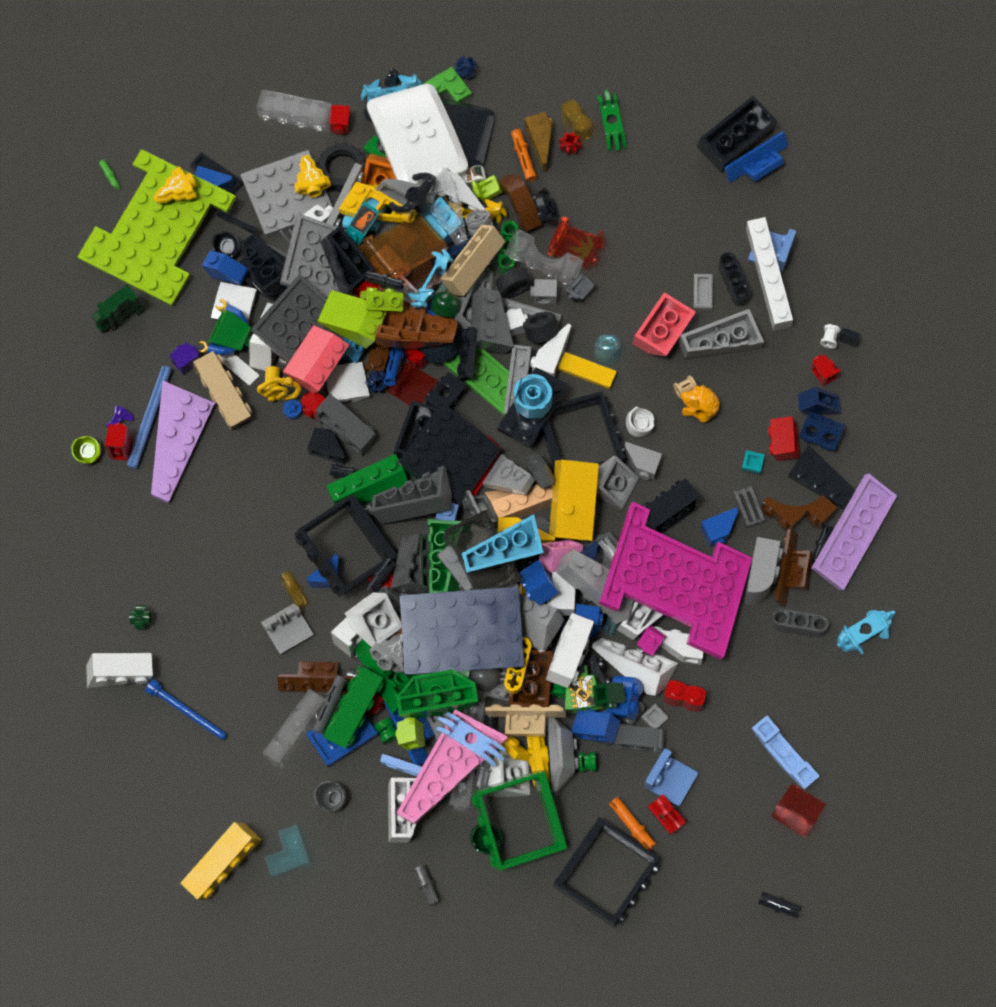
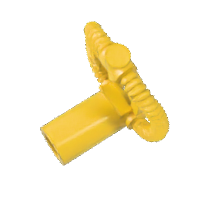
[257,366,301,402]

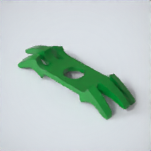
[597,89,627,151]

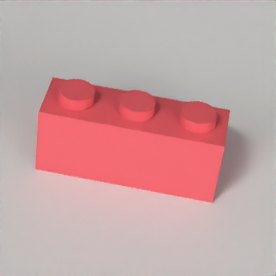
[632,292,696,357]
[283,326,349,394]

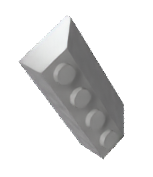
[491,583,564,652]

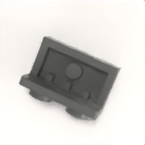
[462,490,498,528]

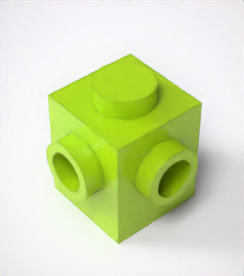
[395,717,425,751]

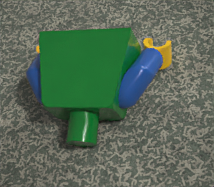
[198,299,251,356]

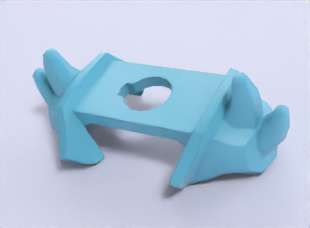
[361,74,423,102]
[408,249,453,308]
[837,610,895,654]

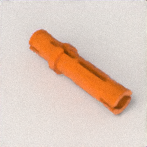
[511,129,537,182]
[609,797,656,850]

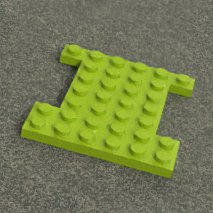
[77,149,236,307]

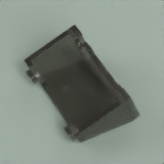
[442,510,522,590]

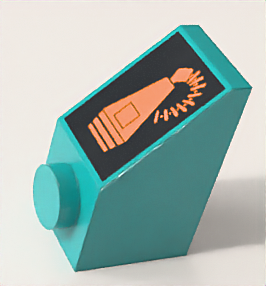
[345,202,380,247]

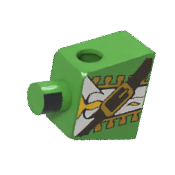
[565,665,606,714]

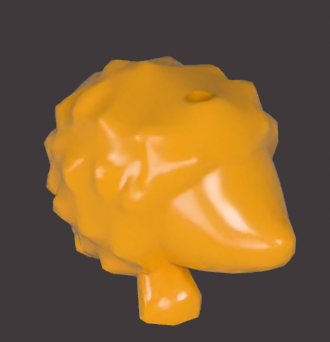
[681,385,720,422]

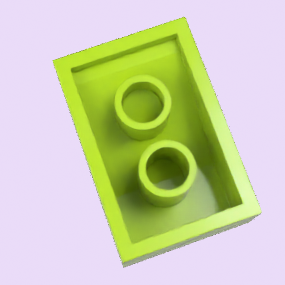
[317,290,387,349]

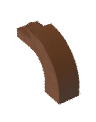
[499,174,542,232]

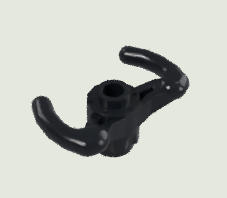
[388,172,436,214]

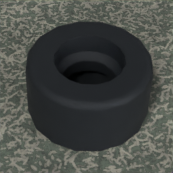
[523,312,559,343]

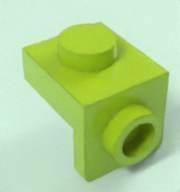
[471,175,503,202]

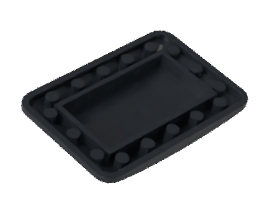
[377,98,495,168]

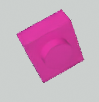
[637,625,666,656]

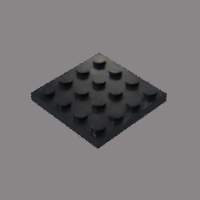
[397,402,502,508]

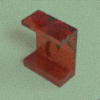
[548,216,605,270]

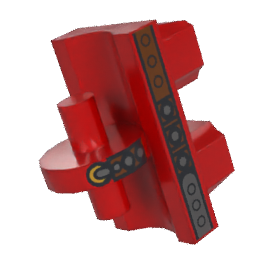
[647,794,686,835]

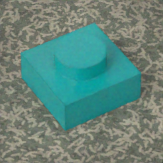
[742,450,765,474]

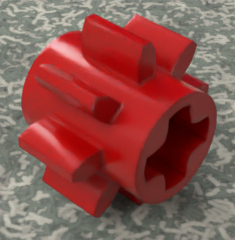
[559,132,581,155]

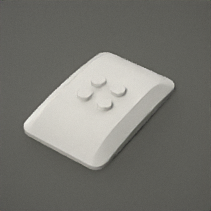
[367,84,468,186]

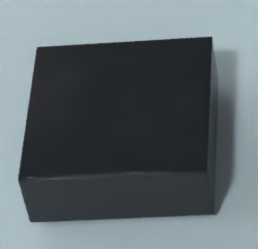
[839,328,861,347]

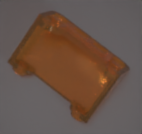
[358,214,449,278]

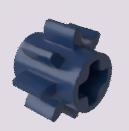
[455,55,477,79]
[365,369,388,393]

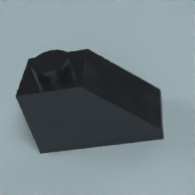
[307,427,346,465]

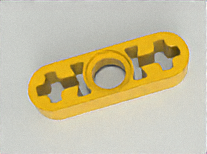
[504,637,531,694]

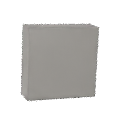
[641,703,669,729]

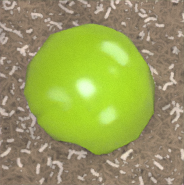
[71,435,101,464]

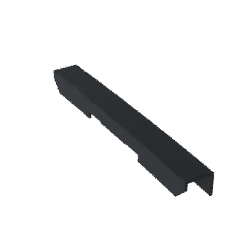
[217,211,258,234]

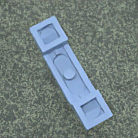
[752,716,819,789]

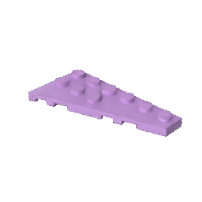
[151,381,215,504]

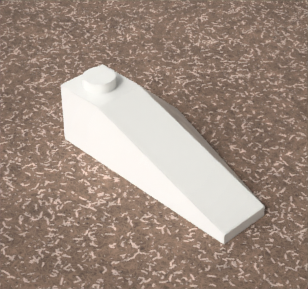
[592,638,678,696]

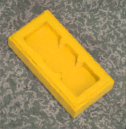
[502,733,531,761]

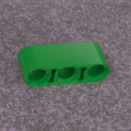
[498,221,518,275]

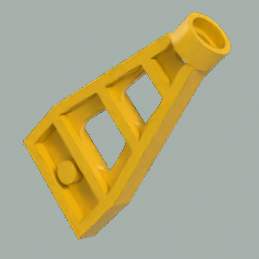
[339,182,416,224]

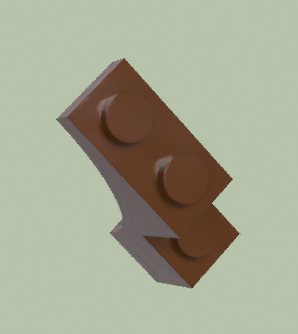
[762,495,837,530]

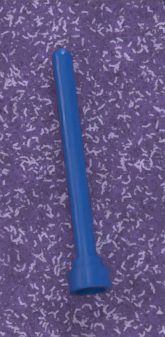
[145,679,226,740]

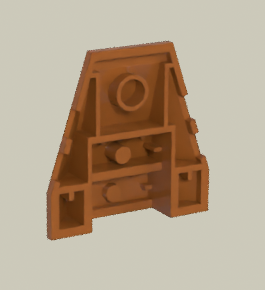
[375,301,458,350]

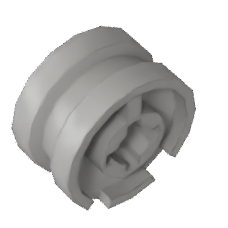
[465,210,493,236]

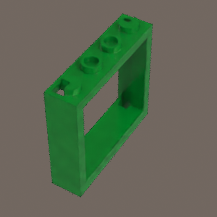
[471,770,567,871]

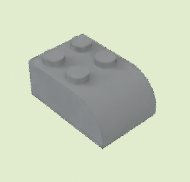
[744,537,783,605]

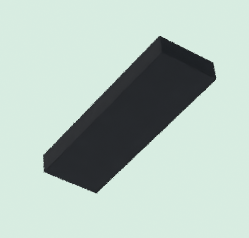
[190,152,244,195]

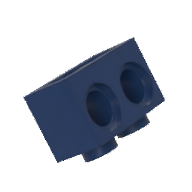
[799,411,845,451]

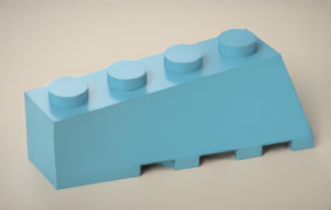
[462,514,544,572]

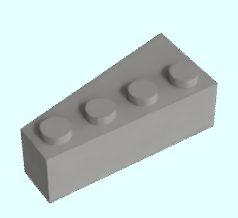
[678,309,764,358]

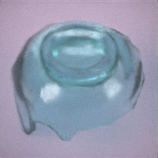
[594,334,622,364]

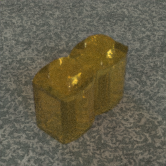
[561,99,592,143]

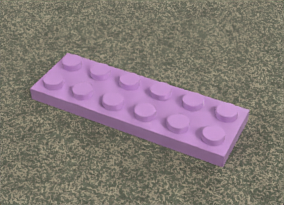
[811,474,897,591]

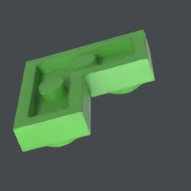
[423,67,472,102]

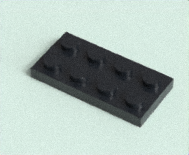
[497,367,569,448]

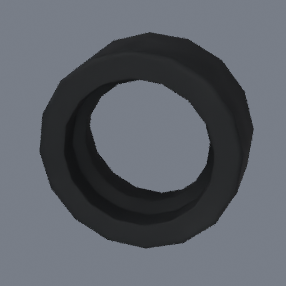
[495,267,533,298]

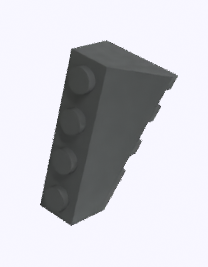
[371,465,452,524]

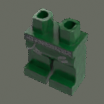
[91,284,144,333]

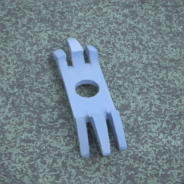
[436,712,506,767]

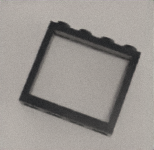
[542,391,627,468]
[294,494,398,597]
[553,817,660,928]

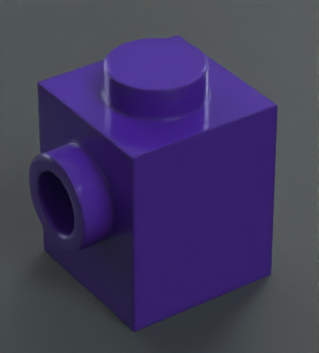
[170,342,200,375]

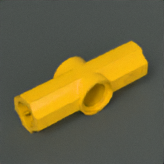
[526,736,551,787]

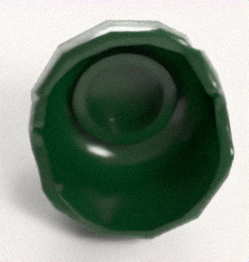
[431,291,460,317]
[469,824,502,855]

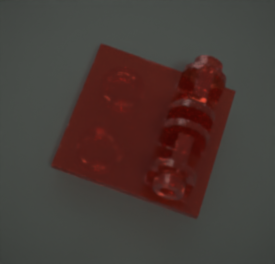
[385,361,438,406]
[771,783,826,838]

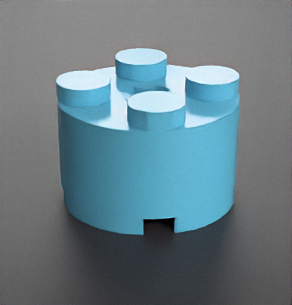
[514,374,552,418]

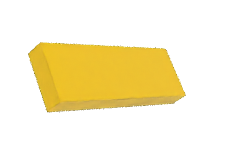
[557,352,617,390]

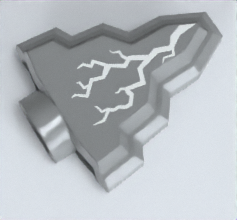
[370,633,404,673]

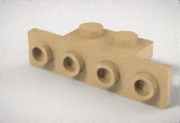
[485,704,566,736]

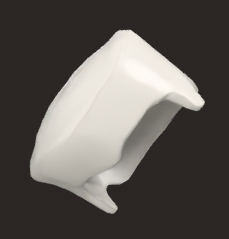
[626,406,654,438]

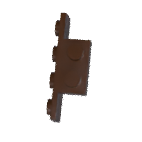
[774,529,813,607]
[277,661,354,693]

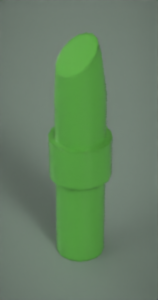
[99,160,120,190]

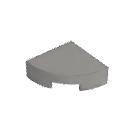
[426,275,443,293]

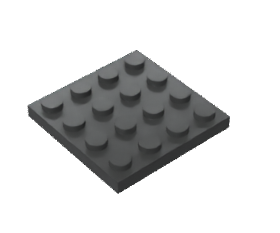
[250,274,345,364]

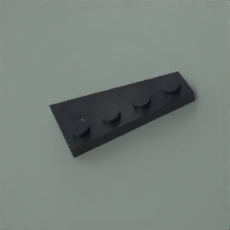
[788,445,856,510]

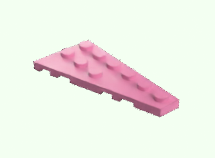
[396,710,508,824]

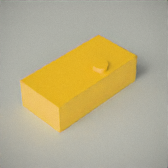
[549,460,599,541]

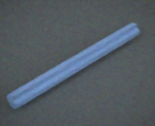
[127,366,172,469]

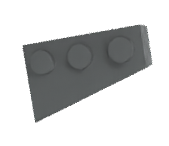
[471,287,514,354]
[316,393,376,457]

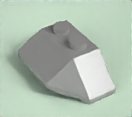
[547,717,578,797]

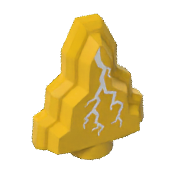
[294,155,331,198]
[153,166,197,203]

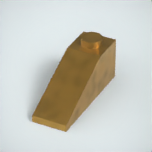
[525,112,553,172]

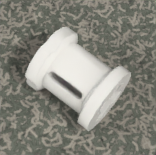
[820,324,841,349]

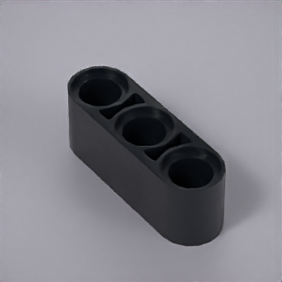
[718,252,750,307]

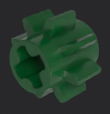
[129,605,151,629]

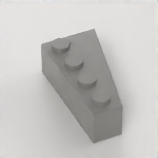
[557,550,633,624]

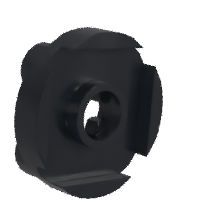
[532,188,559,225]

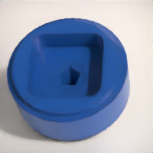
[283,400,302,420]

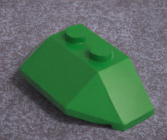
[396,669,478,718]

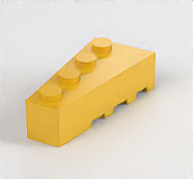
[181,822,262,900]

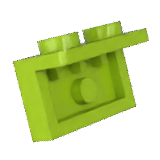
[360,288,403,312]

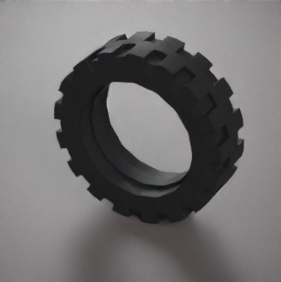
[317,143,366,192]

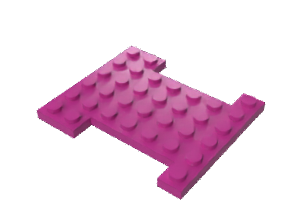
[598,502,752,660]

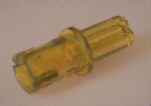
[280,571,306,608]

